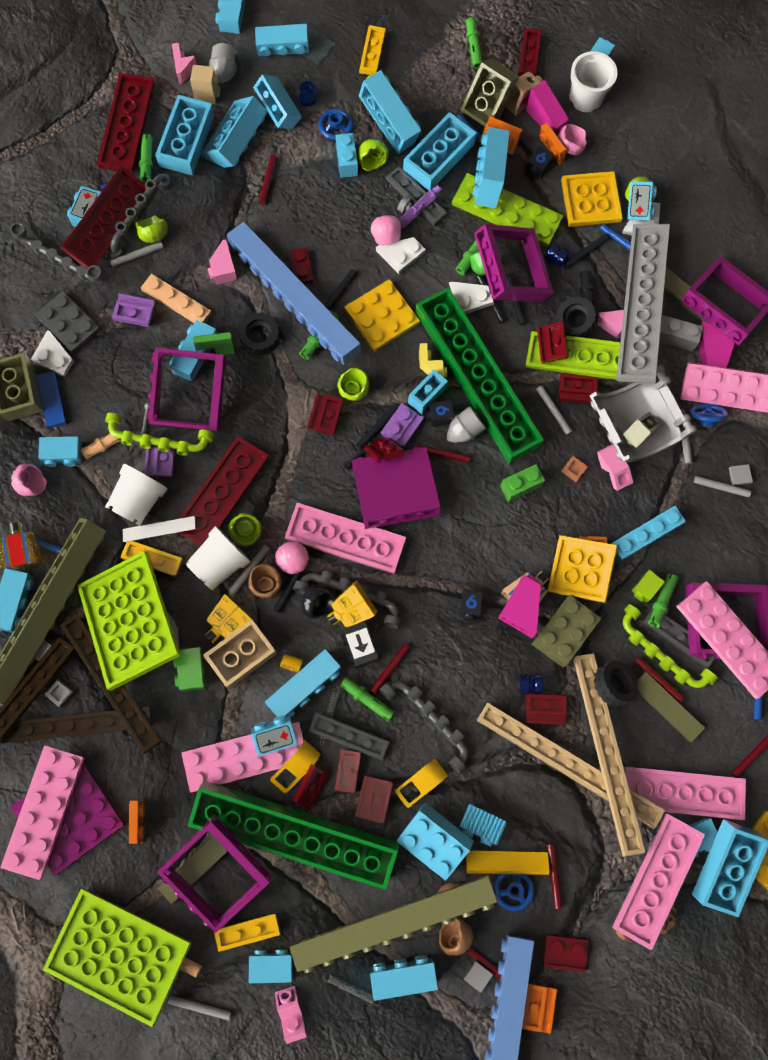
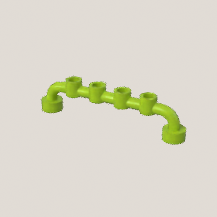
[105,413,214,456]
[623,604,718,688]

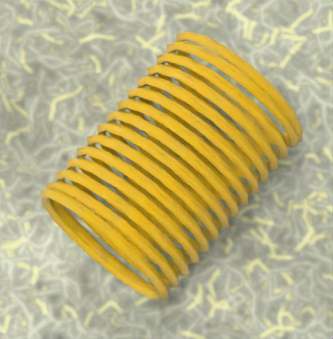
[280,654,303,672]

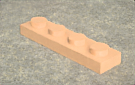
[141,274,212,323]

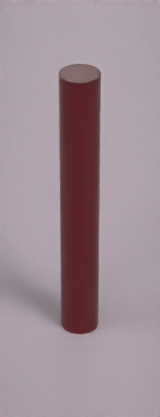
[259,155,277,205]
[414,444,470,463]
[369,643,410,695]
[635,656,684,703]
[731,735,768,778]
[546,844,563,909]
[465,947,501,979]

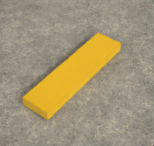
[466,851,549,875]

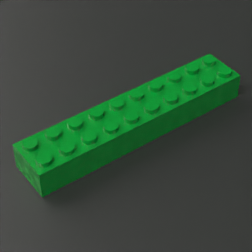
[415,287,544,464]
[188,781,399,890]

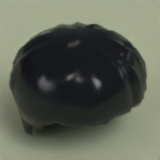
[301,585,334,619]

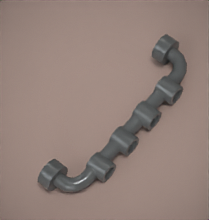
[107,174,172,259]
[10,222,103,282]
[293,571,401,629]
[379,682,468,774]

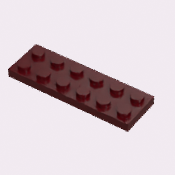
[97,73,155,173]
[60,165,146,269]
[178,436,269,546]

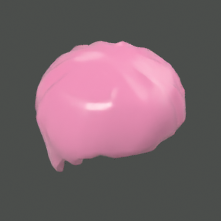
[557,124,587,155]
[371,215,401,245]
[11,463,47,496]
[275,541,309,575]

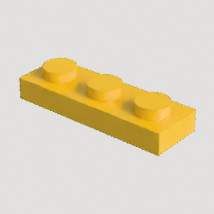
[359,25,386,75]
[121,541,183,577]
[214,913,280,952]

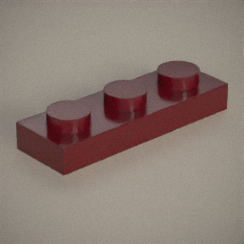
[518,28,542,76]

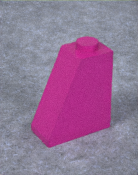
[526,80,569,136]
[698,321,735,368]
[498,575,541,638]

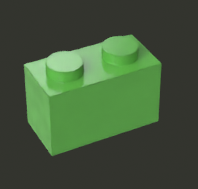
[500,464,545,502]
[173,647,206,692]

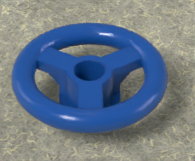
[318,109,353,140]
[690,404,728,427]
[494,874,534,912]

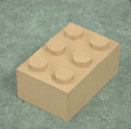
[203,620,277,689]

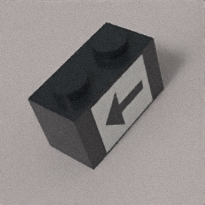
[340,621,378,668]

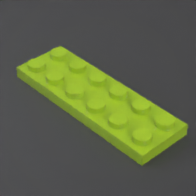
[452,173,563,248]
[526,331,621,380]

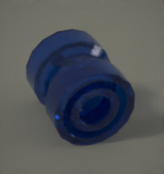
[299,81,316,107]
[545,242,570,267]
[520,674,543,694]

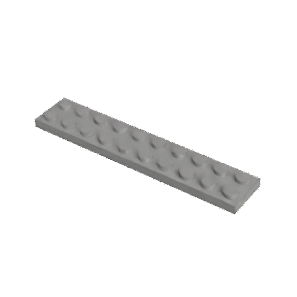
[617,224,670,383]

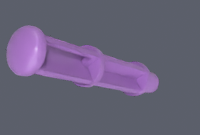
[399,185,442,228]

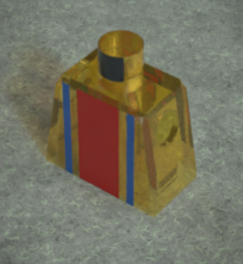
[0,522,44,569]

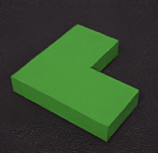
[193,332,235,355]

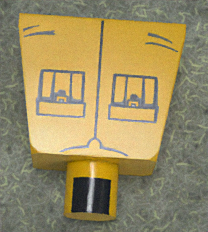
[327,581,377,627]
[205,594,252,643]

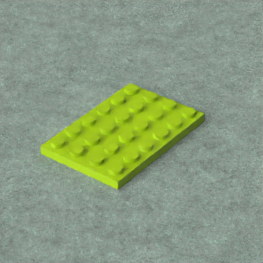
[77,551,181,691]
[43,889,192,1027]

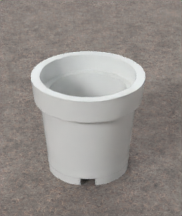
[569,51,617,112]
[105,464,168,526]
[186,526,251,591]

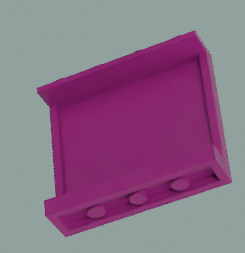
[352,447,441,529]

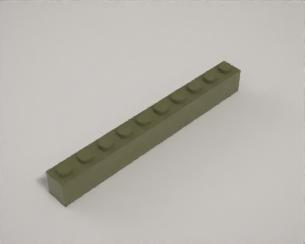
[0,518,106,704]
[290,875,498,973]

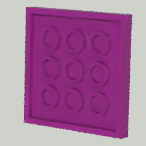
[10,762,125,876]

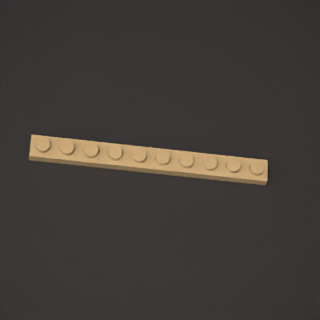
[573,654,645,857]
[477,703,665,829]

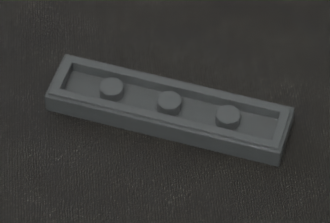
[386,166,447,227]
[642,608,716,669]
[308,712,390,761]

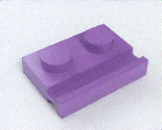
[112,294,156,327]
[381,403,424,449]
[144,439,175,478]

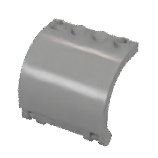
[589,365,697,462]

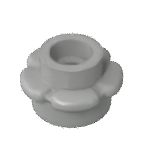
[397,197,412,214]

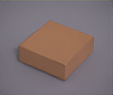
[561,456,588,482]

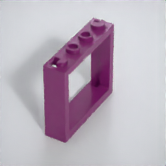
[474,224,554,302]
[681,255,768,345]
[147,348,226,431]
[685,583,768,660]
[157,815,272,933]

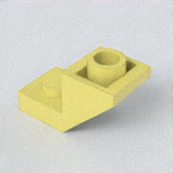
[419,343,447,378]

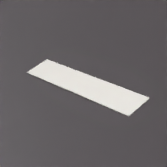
[123,516,195,542]

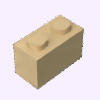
[190,65,220,104]

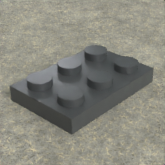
[35,291,100,354]

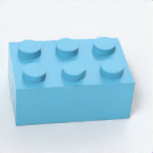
[396,803,474,881]
[370,955,438,1001]

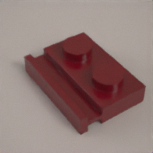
[537,321,569,364]
[558,374,597,404]
[307,393,343,436]
[364,437,404,463]
[525,694,566,725]
[355,776,393,823]
[543,935,588,972]

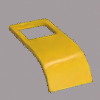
[270,740,320,793]
[395,758,448,808]

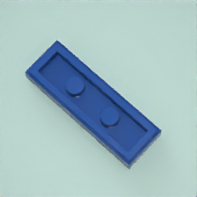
[36,371,67,429]

